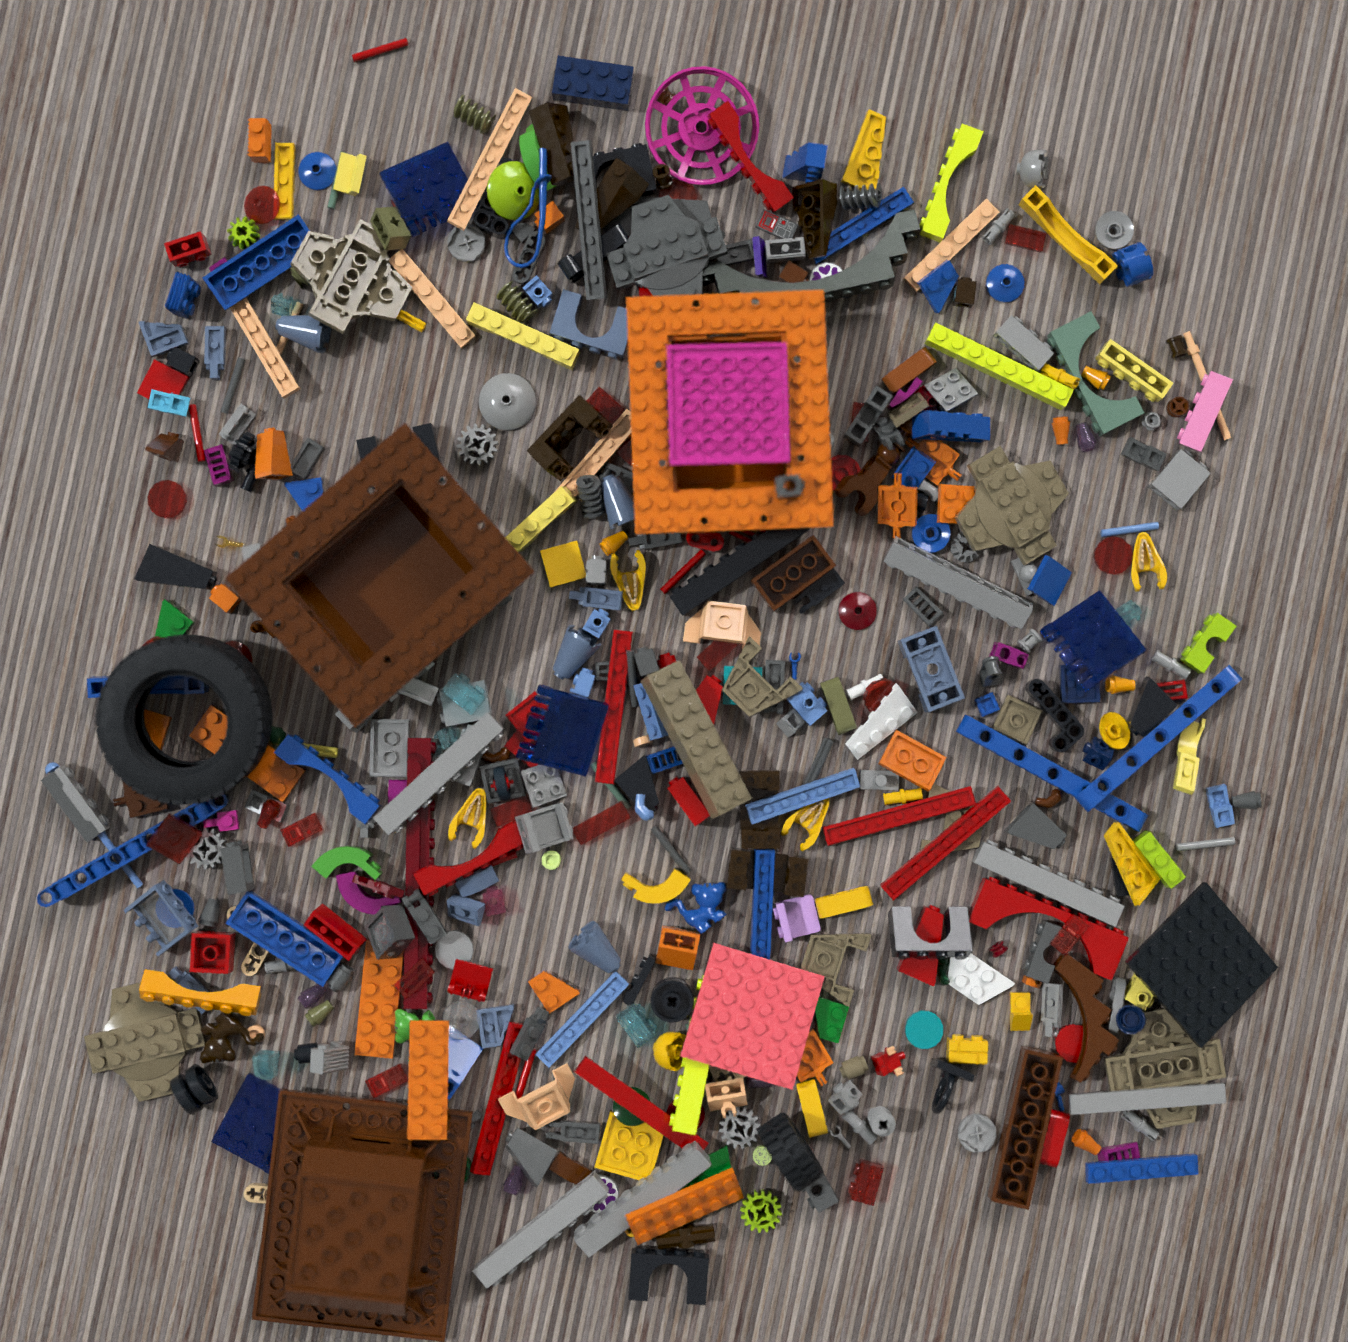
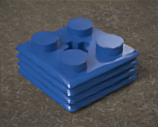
[165,272,201,319]

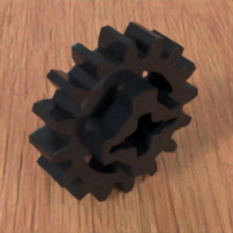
[228,431,257,473]

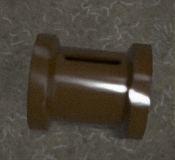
[653,164,673,190]
[1165,335,1188,359]

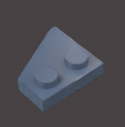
[138,321,189,357]
[477,1004,514,1049]

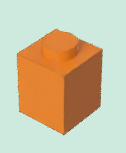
[534,201,565,234]
[209,583,243,614]

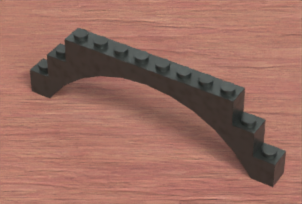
[702,209,920,305]

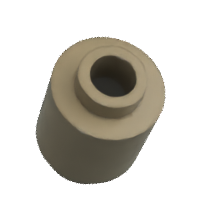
[839,1055,869,1081]

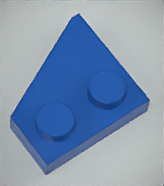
[917,260,959,313]
[284,477,324,511]

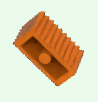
[247,118,271,163]

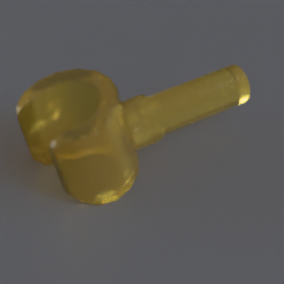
[215,535,243,548]

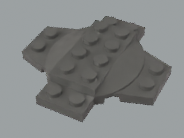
[606,195,728,304]

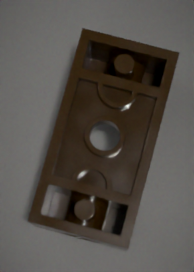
[526,394,613,481]
[740,770,780,849]
[726,847,809,898]

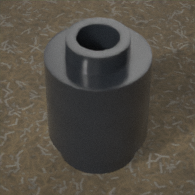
[294,1042,318,1064]

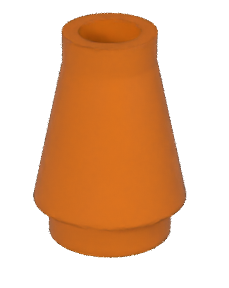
[1051,416,1070,444]
[1071,1129,1101,1155]

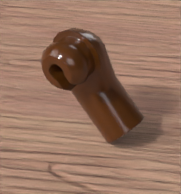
[481,748,510,763]
[1035,789,1063,808]

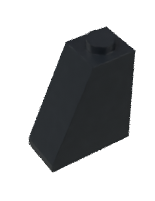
[1127,676,1178,738]
[615,755,659,812]

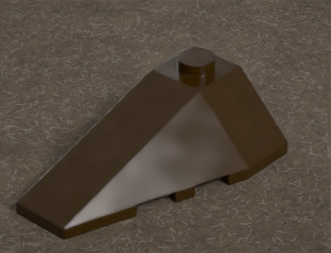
[575,158,649,230]
[793,179,837,259]

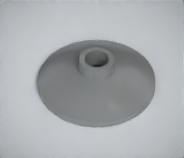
[1095,211,1134,249]

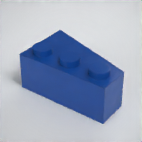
[782,142,828,183]

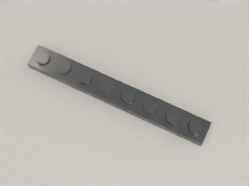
[571,140,607,300]

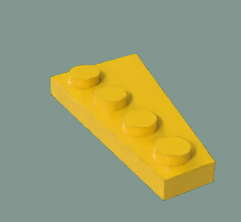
[841,109,886,190]

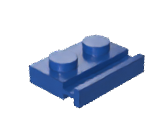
[891,446,936,487]

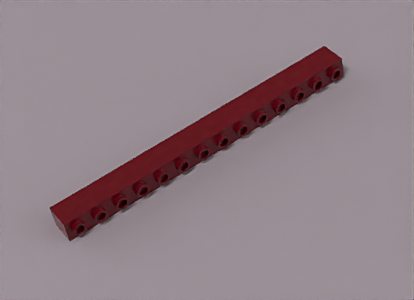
[403,738,436,1009]

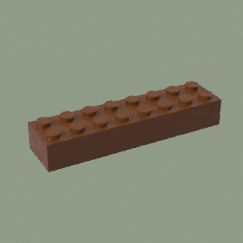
[987,1045,1063,1210]

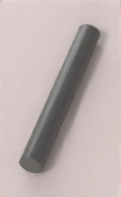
[220,357,245,414]
[626,650,639,707]
[650,825,691,875]

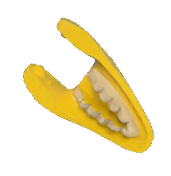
[1131,532,1167,592]
[610,550,646,610]
[448,788,486,849]
[780,798,830,851]

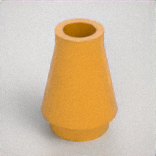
[1081,366,1111,390]
[599,530,628,556]
[1105,675,1135,694]

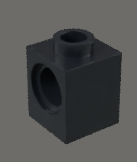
[166,347,200,377]

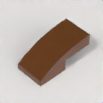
[549,1152,592,1185]

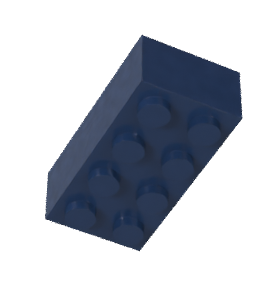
[552,55,634,111]

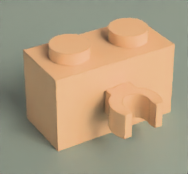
[705,1078,748,1119]

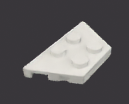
[946,953,1015,1005]

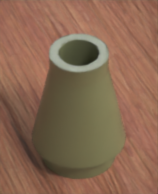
[305,999,335,1027]

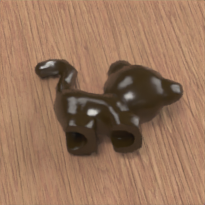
[200,1013,264,1063]

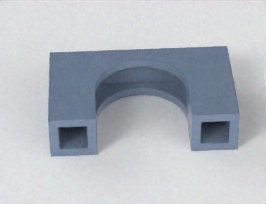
[550,289,628,360]

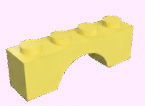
[505,486,578,552]

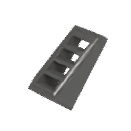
[903,586,944,628]

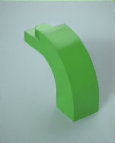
[519,124,556,190]
[311,845,383,880]

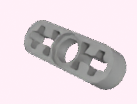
[1105,977,1126,1034]

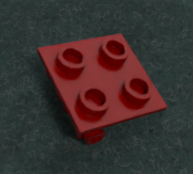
[447,959,493,1002]

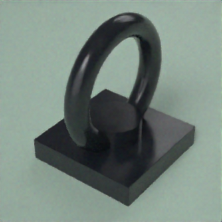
[930,1058,975,1114]

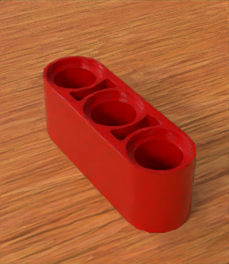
[1039,1109,1070,1168]

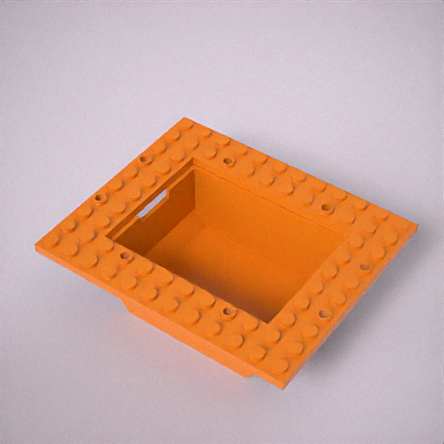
[626,290,833,535]

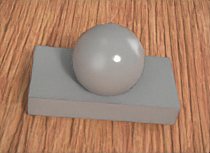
[1010,558,1037,596]

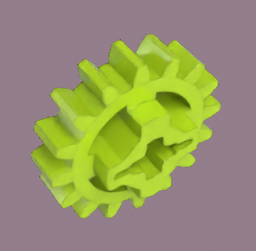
[740,1189,782,1233]

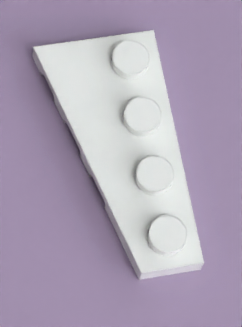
[845,683,918,760]

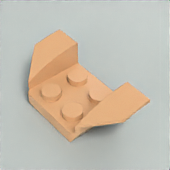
[683,600,761,649]
[498,1063,575,1130]

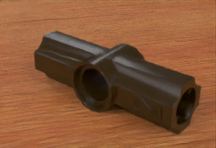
[656,1224,715,1249]

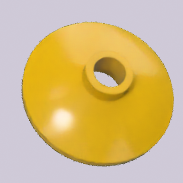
[1099,712,1130,750]

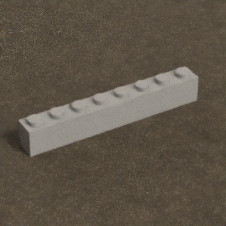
[883,536,1033,629]
[373,712,505,835]
[972,839,1125,927]
[574,1140,711,1257]
[472,1170,609,1289]

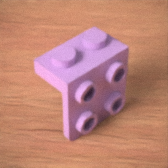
[773,894,821,942]

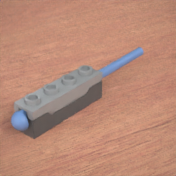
[41,762,143,888]

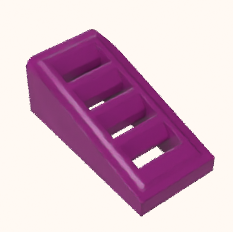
[204,444,235,487]
[1097,1142,1140,1161]

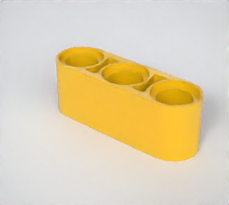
[815,886,873,918]
[796,1079,828,1138]

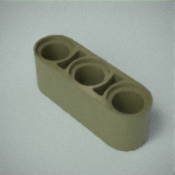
[820,677,857,735]

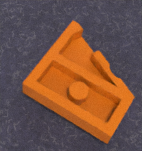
[528,970,580,1014]

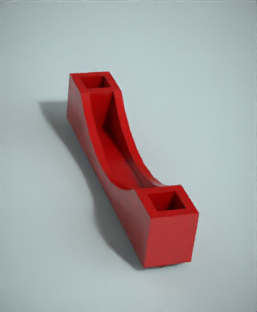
[707,101,794,213]
[412,820,523,896]

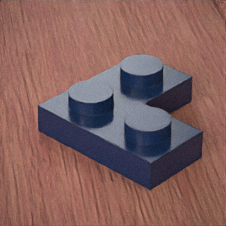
[1059,664,1100,703]

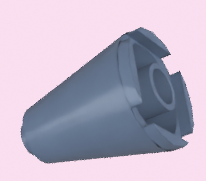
[275,315,331,353]
[601,474,635,529]
[553,625,601,680]
[568,921,621,973]

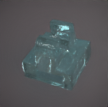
[271,293,293,316]
[1115,600,1142,626]
[434,726,458,749]

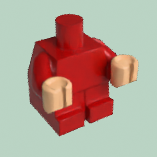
[870,1046,906,1077]

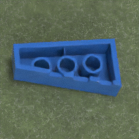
[912,410,990,443]

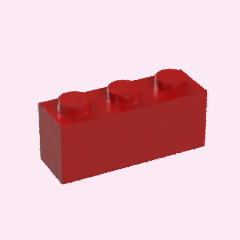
[304,903,367,961]

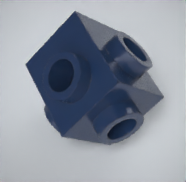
[1082,736,1114,771]

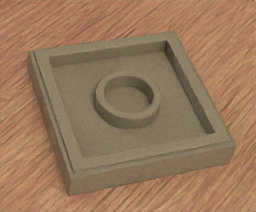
[887,392,929,427]
[992,695,1043,746]

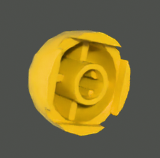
[653,1032,686,1071]

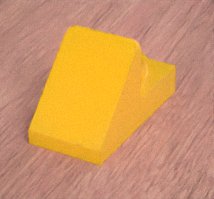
[1010,992,1033,1031]

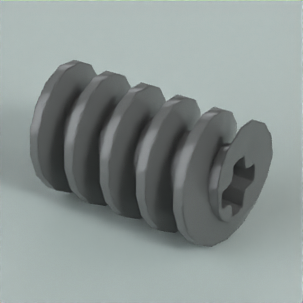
[839,183,882,211]
[576,475,605,519]

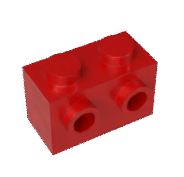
[164,231,212,267]

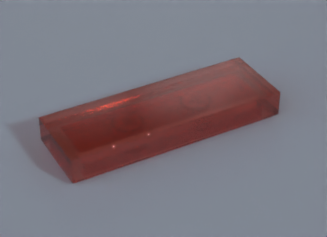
[572,800,631,845]

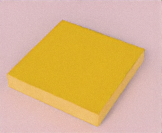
[540,541,586,588]

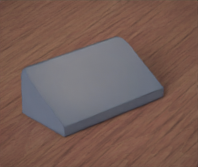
[447,894,485,927]

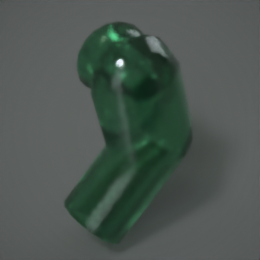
[937,958,950,986]

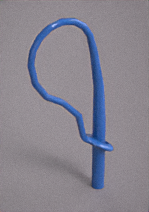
[504,148,552,268]

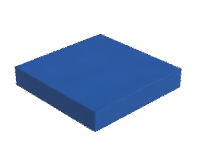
[1027,555,1072,606]

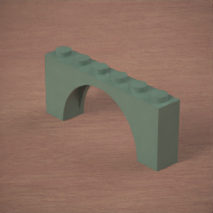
[1047,311,1144,437]

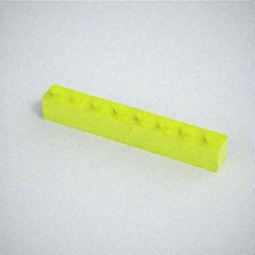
[924,322,1074,410]
[669,975,709,1135]

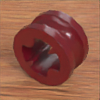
[988,940,1008,958]

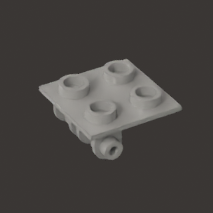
[924,368,978,412]
[520,760,567,808]

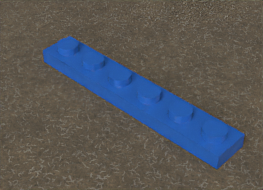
[813,187,914,265]
[750,849,775,960]
[1085,1154,1198,1184]

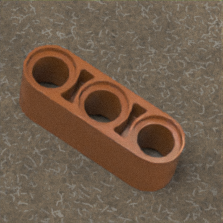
[881,346,937,394]

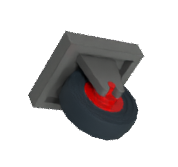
[480,757,526,804]

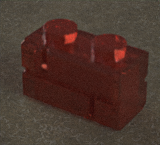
[848,1159,884,1206]

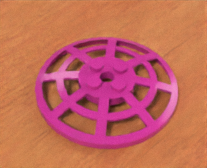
[645,66,759,185]

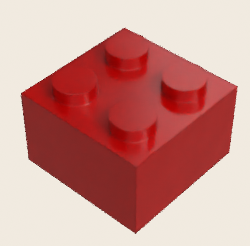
[190,931,236,974]

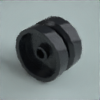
[651,977,693,1023]
[170,1064,218,1115]

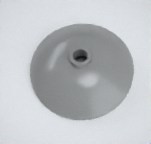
[479,373,536,431]

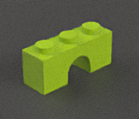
[1180,613,1236,674]
[1132,830,1186,889]

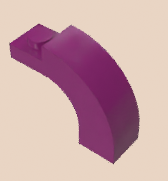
[336,870,402,914]

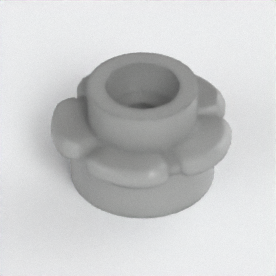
[1142,412,1161,431]

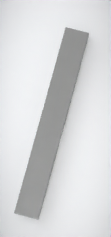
[1069,1083,1226,1115]

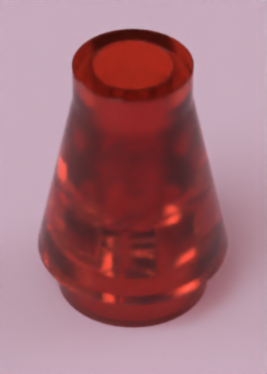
[257,799,281,829]

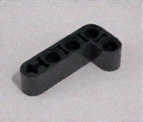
[474,158,513,239]
[557,224,629,284]
[1025,679,1084,752]

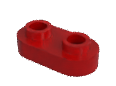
[686,532,724,552]

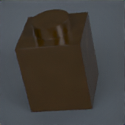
[952,277,977,308]

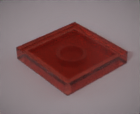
[147,813,202,864]

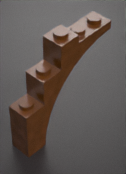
[1053,952,1119,1083]

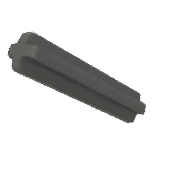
[803,738,833,785]

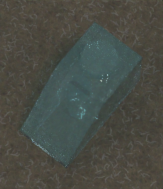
[252,1049,280,1080]

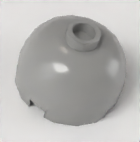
[1017,149,1048,189]

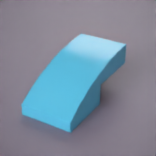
[147,389,190,417]

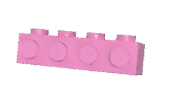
[1177,371,1233,452]

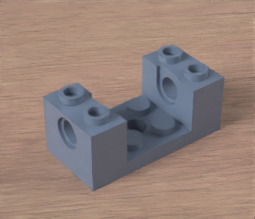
[897,626,965,712]

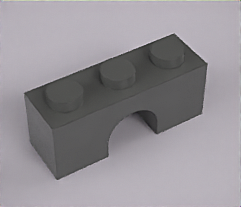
[843,385,892,447]
[1022,920,1068,984]

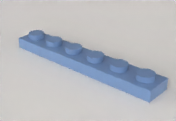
[745,768,860,824]
[535,971,629,1068]

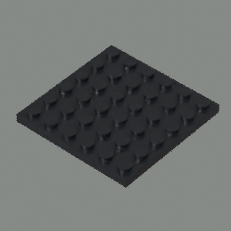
[1125,882,1278,1048]

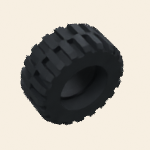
[757,1113,824,1191]

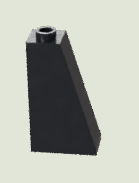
[134,544,218,590]

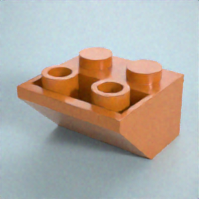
[655,925,700,970]

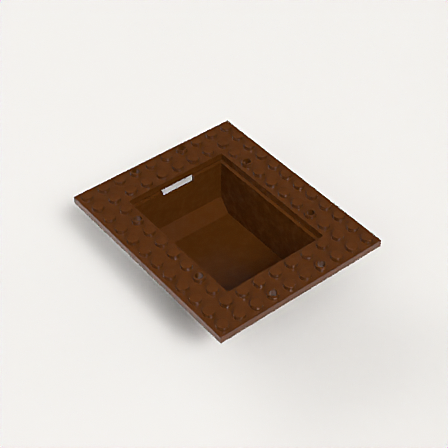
[225,423,535,728]
[252,1088,473,1342]

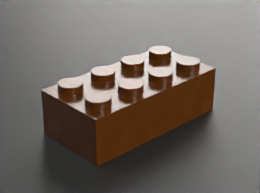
[750,535,836,612]

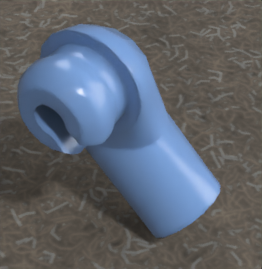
[635,794,654,821]

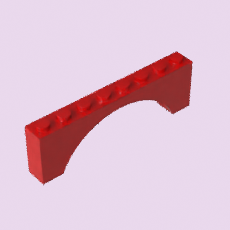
[968,876,1129,981]

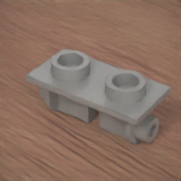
[219,404,257,444]

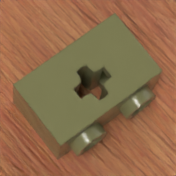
[370,207,411,250]

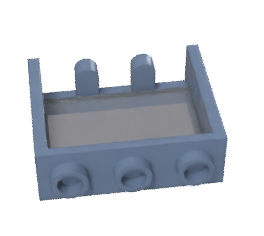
[123,880,198,957]

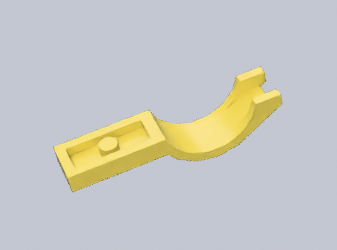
[1173,713,1206,795]

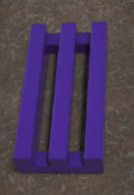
[752,236,768,279]

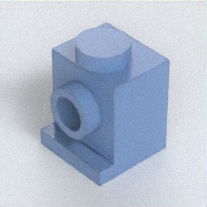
[522,275,553,308]
[582,608,611,639]
[570,667,596,698]

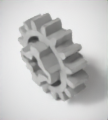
[456,424,499,466]
[184,827,227,869]
[719,1106,761,1149]

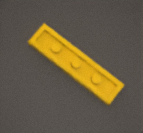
[273,143,295,220]

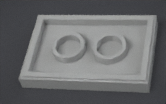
[370,719,410,777]

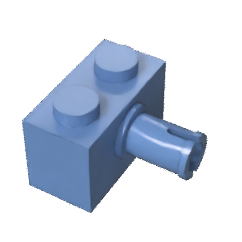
[786,682,828,726]

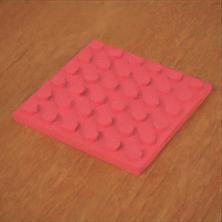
[680,943,825,1090]

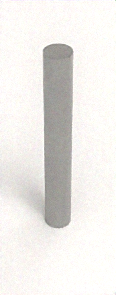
[1176,837,1235,851]

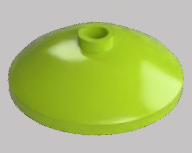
[487,161,539,220]

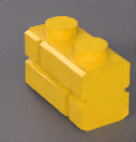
[946,1034,988,1065]

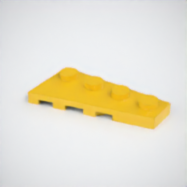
[1103,822,1160,906]

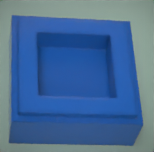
[974,692,1000,717]

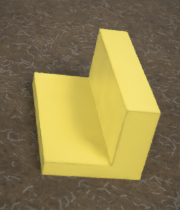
[333,152,367,196]

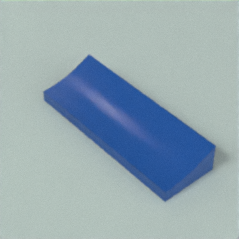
[202,214,310,311]
[226,890,343,987]

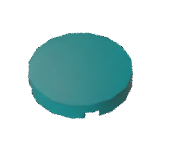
[905,1010,943,1049]

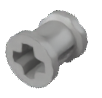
[1017,628,1043,654]

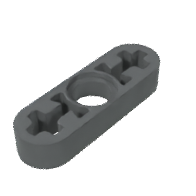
[513,231,546,285]

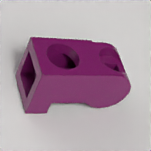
[989,642,1029,669]

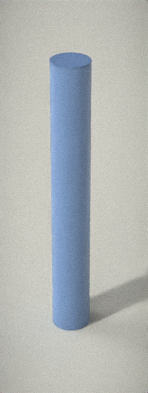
[1100,522,1159,537]

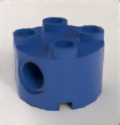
[1112,242,1154,287]

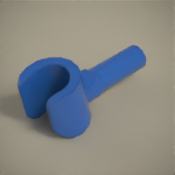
[789,652,801,679]
[1055,1082,1065,1111]

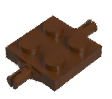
[113,781,170,818]

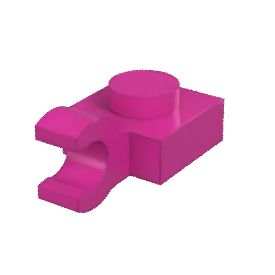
[203,810,240,832]

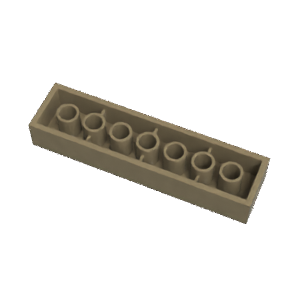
[641,660,752,819]

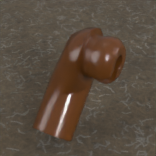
[250,620,276,638]

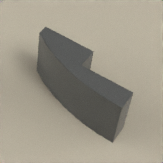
[1121,437,1167,471]
[244,790,290,823]

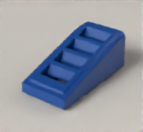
[646,746,683,774]

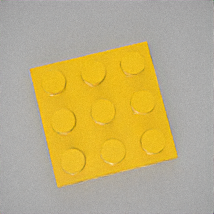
[594,1110,663,1180]

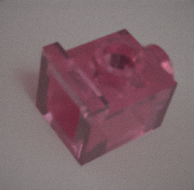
[482,886,507,916]

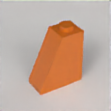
[255,427,293,480]

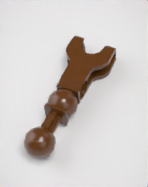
[834,414,917,516]

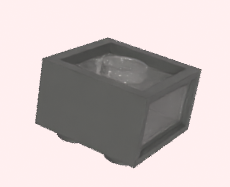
[365,905,415,960]

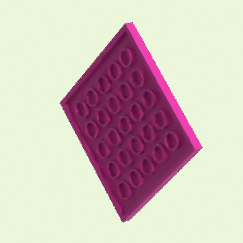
[667,342,790,466]

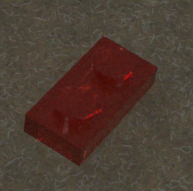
[697,640,737,671]

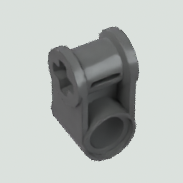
[980,656,1003,687]

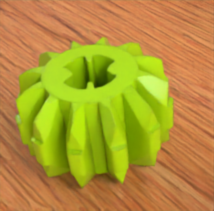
[227,216,260,250]

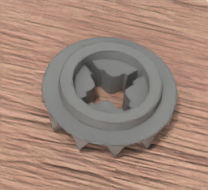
[951,532,981,562]

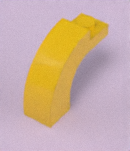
[621,868,691,903]

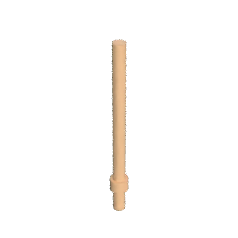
[1183,331,1232,440]

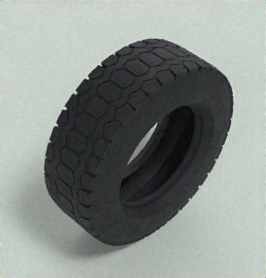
[96,634,273,805]

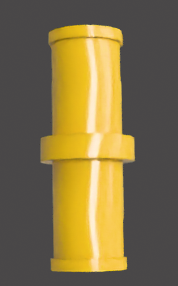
[1041,363,1080,389]
[883,788,923,806]

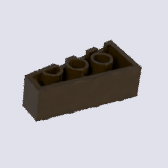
[529,102,574,186]

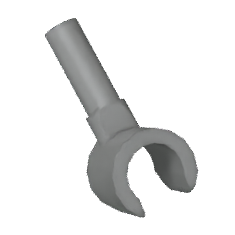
[830,1125,851,1149]

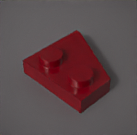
[352,875,405,899]

